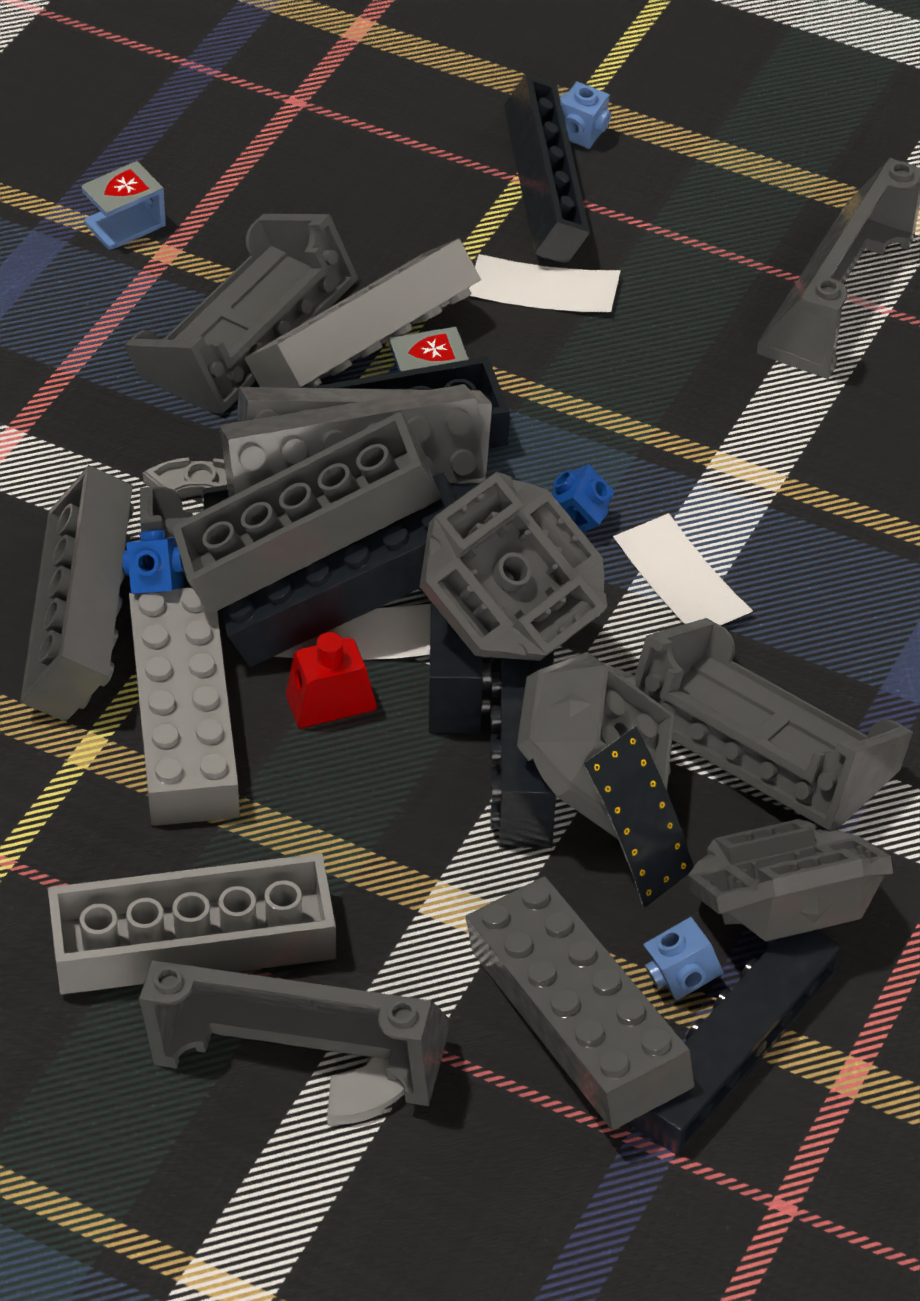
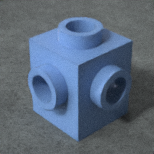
[560,82,611,149]
[643,917,724,1001]

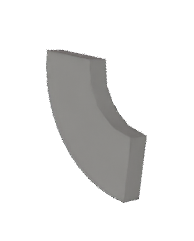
[143,457,227,499]
[327,1057,405,1125]

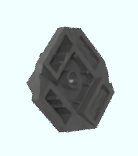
[419,472,607,661]
[517,652,674,839]
[688,819,893,941]

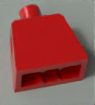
[286,632,377,729]

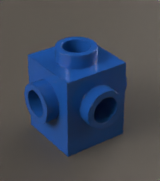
[552,464,615,532]
[122,530,185,594]

